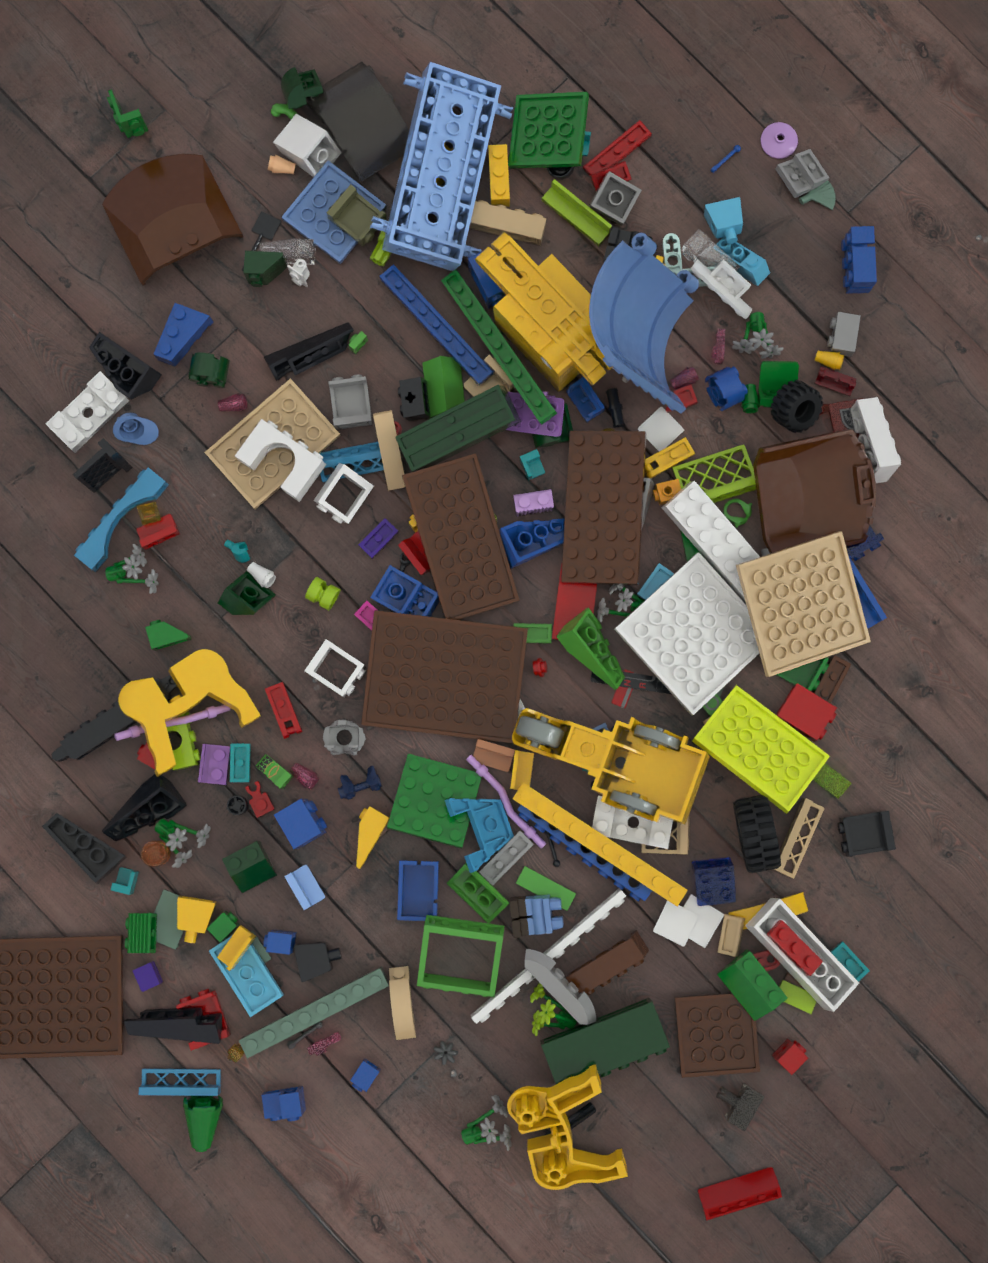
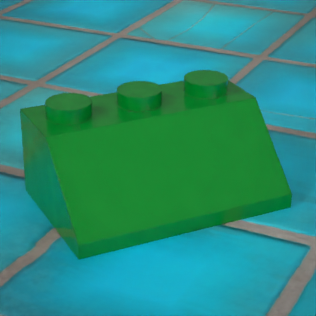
[717,949,788,1021]

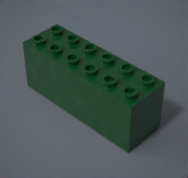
[395,384,522,472]
[540,998,670,1084]

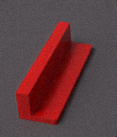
[698,1167,782,1220]

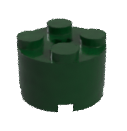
[188,352,230,388]

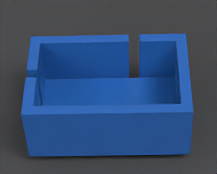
[841,226,877,294]
[397,860,439,921]

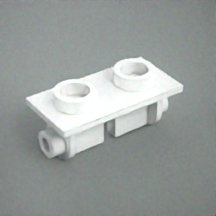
[287,259,310,287]

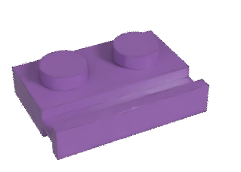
[198,744,230,785]

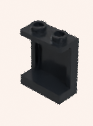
[837,811,896,857]

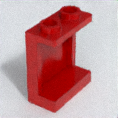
[776,683,837,742]
[176,988,231,1051]

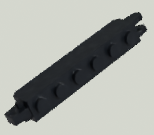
[51,675,177,762]

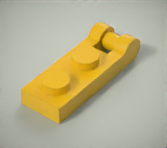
[645,437,695,479]

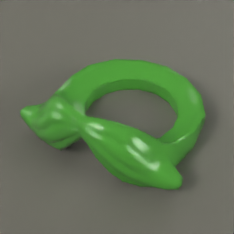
[723,498,752,528]

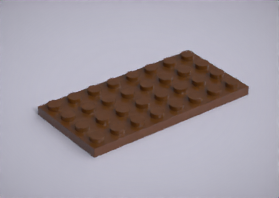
[561,431,646,585]
[402,453,520,620]

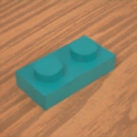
[230,744,251,782]
[830,941,870,982]

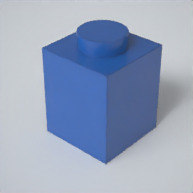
[350,1058,381,1092]

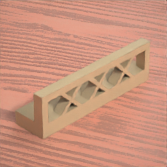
[773,798,824,879]

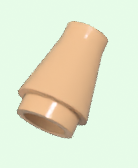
[268,155,296,175]

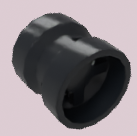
[227,796,249,815]

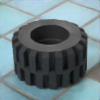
[771,380,823,433]

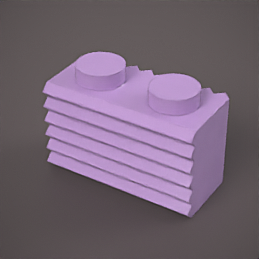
[513,489,554,517]

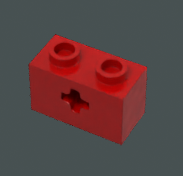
[771,1039,808,1075]

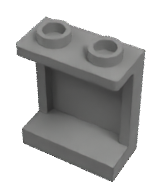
[328,375,373,430]

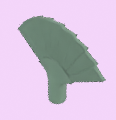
[799,181,836,210]

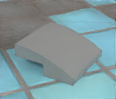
[775,149,829,198]

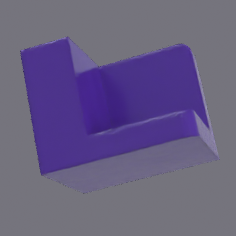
[133,961,163,992]

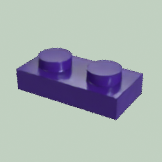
[358,518,399,559]

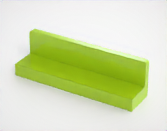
[542,179,612,246]

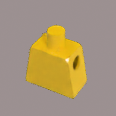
[177,896,216,943]

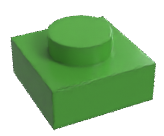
[349,331,368,355]

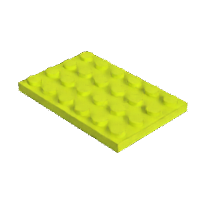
[692,685,830,814]

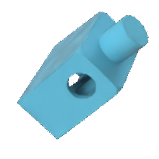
[704,197,743,244]

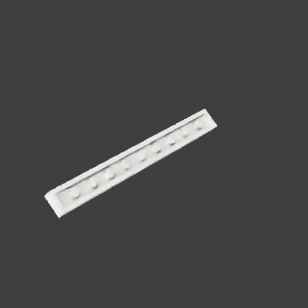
[471,888,626,1024]

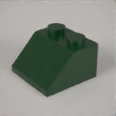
[244,251,287,287]
[222,841,277,893]

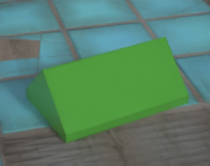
[422,356,465,419]
[447,863,509,923]

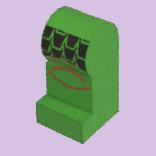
[255,754,294,789]

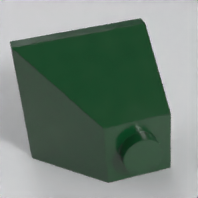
[218,571,276,615]

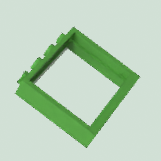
[417,915,505,997]

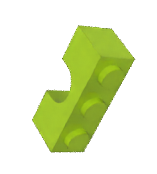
[167,712,201,771]

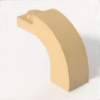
[389,966,416,1040]

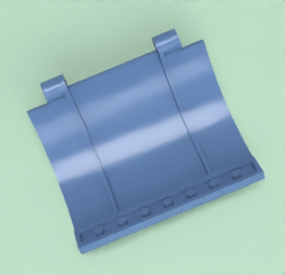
[589,233,699,414]

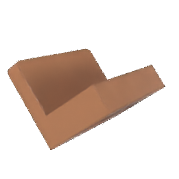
[473,739,515,772]

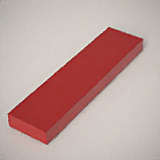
[583,120,652,176]

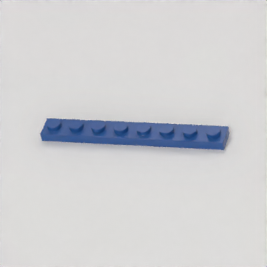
[379,264,493,386]

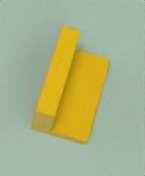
[510,750,534,790]
[217,925,257,971]

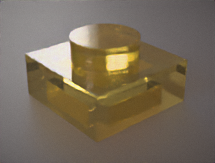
[137,501,161,525]

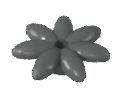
[433,1041,458,1065]

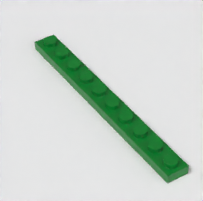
[441,269,557,425]

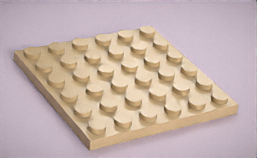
[736,531,871,677]

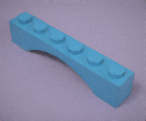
[74,467,169,572]

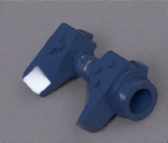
[338,766,382,800]

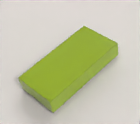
[779,979,816,1014]

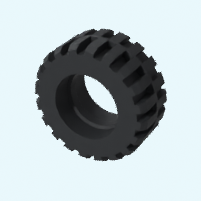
[733,795,781,873]

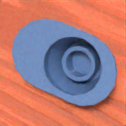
[113,412,159,445]

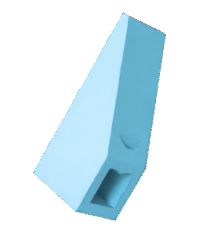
[713,237,770,286]

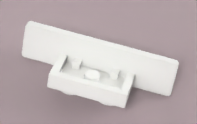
[691,259,752,319]

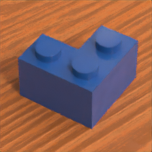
[261,1086,306,1121]

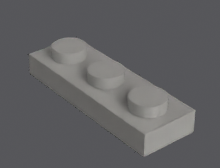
[479,831,534,886]

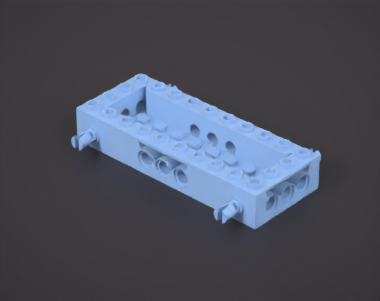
[370,62,513,271]

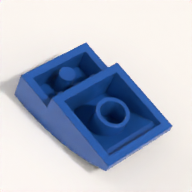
[370,565,440,617]

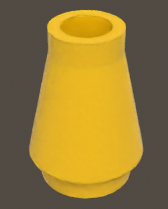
[815,350,844,371]

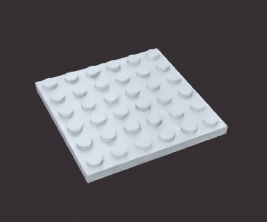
[614,552,759,716]

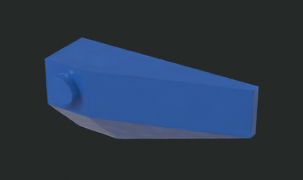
[500,519,565,569]

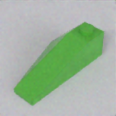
[556,608,625,690]

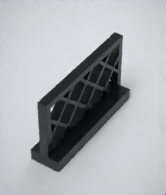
[73,438,133,493]

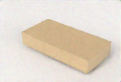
[717,914,745,957]

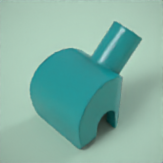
[224,540,250,563]

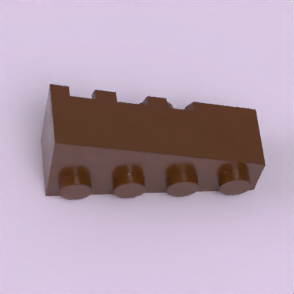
[566,930,649,996]

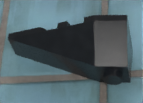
[89,332,162,400]
[102,774,187,841]

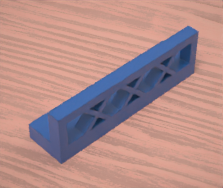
[848,555,887,629]

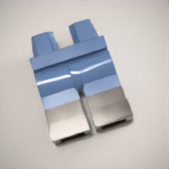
[509,894,564,938]

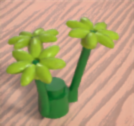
[530,982,577,1036]

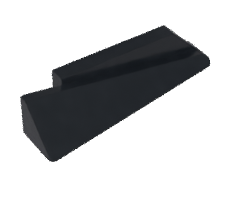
[264,322,354,381]
[124,1007,222,1044]

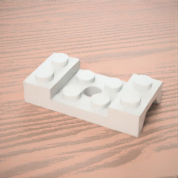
[45,371,129,453]
[592,795,673,849]

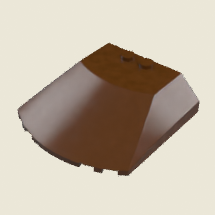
[102,154,243,286]
[753,429,876,554]

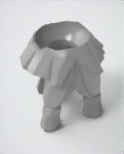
[323,719,366,755]

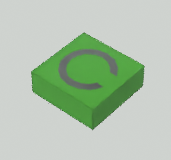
[702,694,723,717]

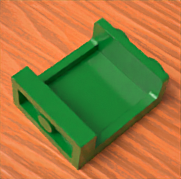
[776,657,829,691]

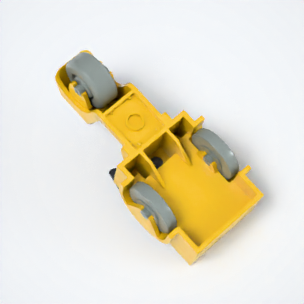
[512,708,710,825]

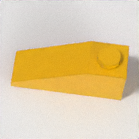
[356,806,390,869]

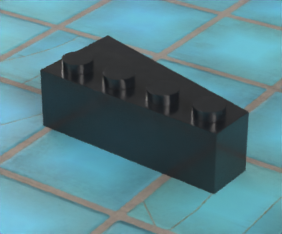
[42,813,127,884]

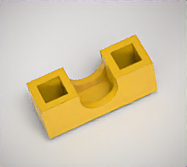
[488,144,510,207]

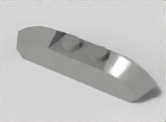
[525,949,596,1025]

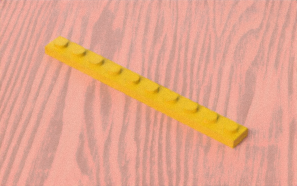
[513,783,688,907]

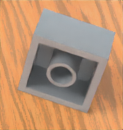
[589,171,642,225]

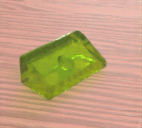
[813,763,852,799]

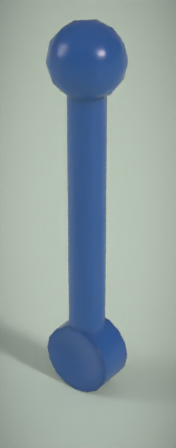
[710,145,741,173]

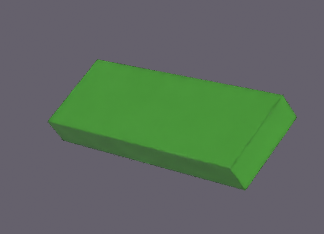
[516,866,576,911]

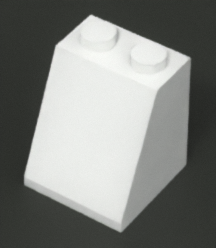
[273,114,342,178]

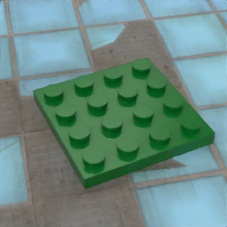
[508,92,589,169]
[387,754,482,849]

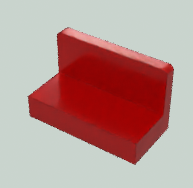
[136,514,180,550]
[398,531,430,575]

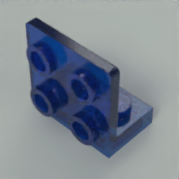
[691,857,736,906]

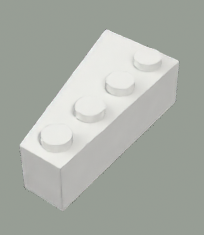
[850,397,901,483]

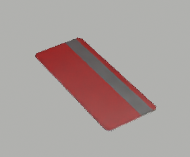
[612,669,636,708]

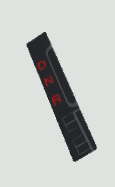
[591,671,672,694]

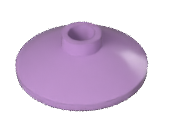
[761,122,798,159]

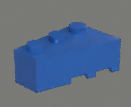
[153,303,213,367]

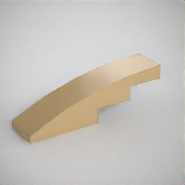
[373,410,405,491]

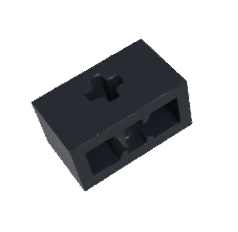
[398,377,431,421]

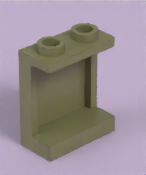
[326,184,387,247]

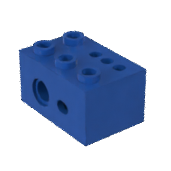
[274,798,327,849]

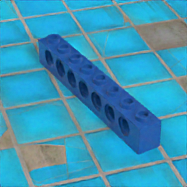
[517,805,652,902]

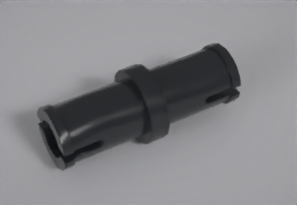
[606,388,625,428]

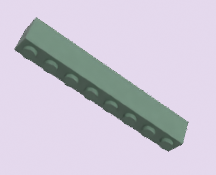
[239,966,389,1058]

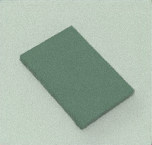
[154,889,184,950]

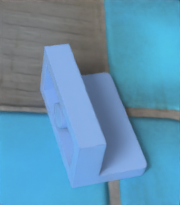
[284,865,325,910]

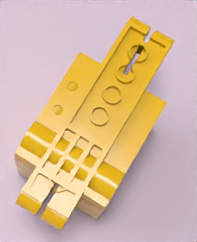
[475,232,613,392]

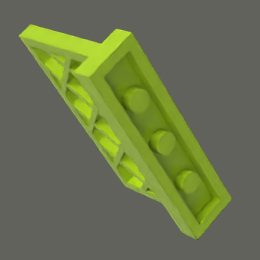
[672,444,756,503]

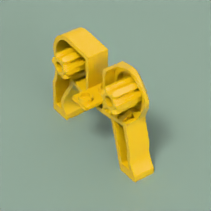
[118,649,261,777]
[507,1065,628,1190]

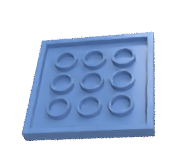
[281,160,387,264]

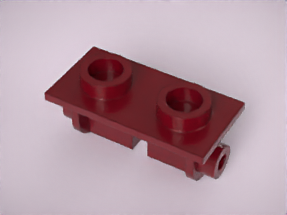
[815,366,856,396]

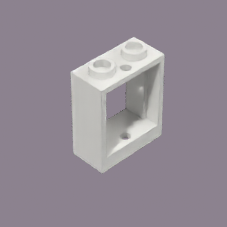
[313,463,374,524]
[305,639,366,698]

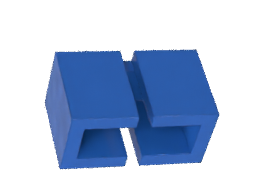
[263,929,297,955]

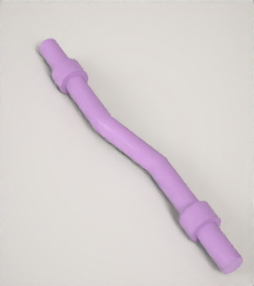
[114,705,231,741]
[466,755,546,849]

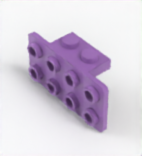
[506,391,564,437]

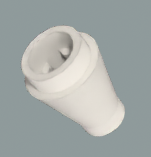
[247,562,276,588]

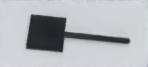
[242,211,282,271]

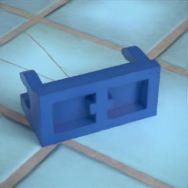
[566,377,605,423]

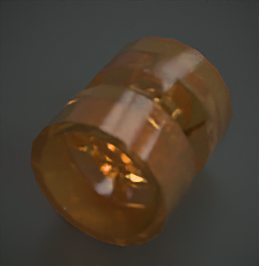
[141,841,171,867]

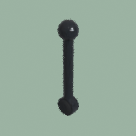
[544,830,560,867]

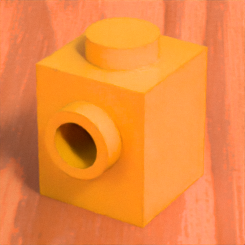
[653,479,681,505]

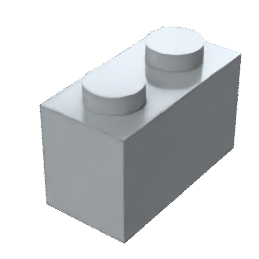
[827,312,861,357]

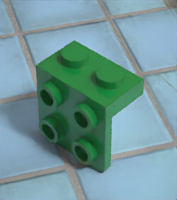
[107,89,149,138]
[758,361,799,408]

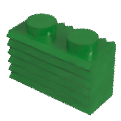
[125,913,157,953]

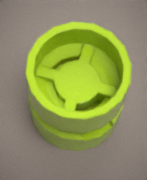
[305,577,341,611]

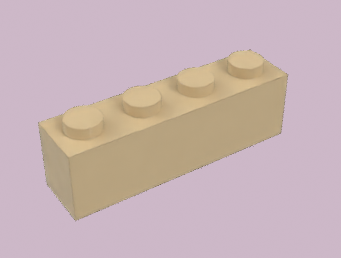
[469,200,546,246]

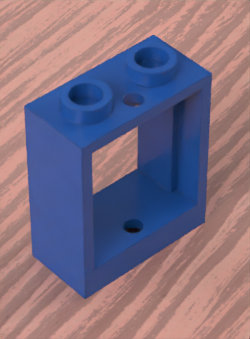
[468,250,505,309]

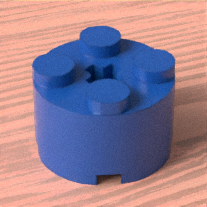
[705,367,748,411]

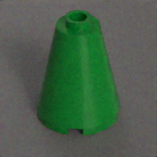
[183,1096,223,1152]

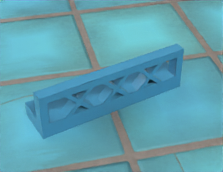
[319,442,384,482]
[139,1068,221,1096]

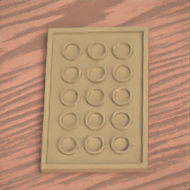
[204,378,341,509]

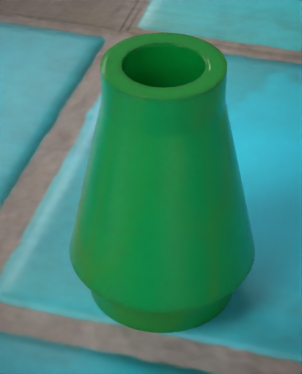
[741,384,760,414]

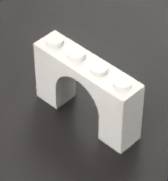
[235,419,326,502]

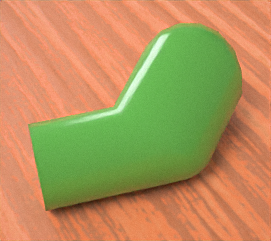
[271,103,299,119]

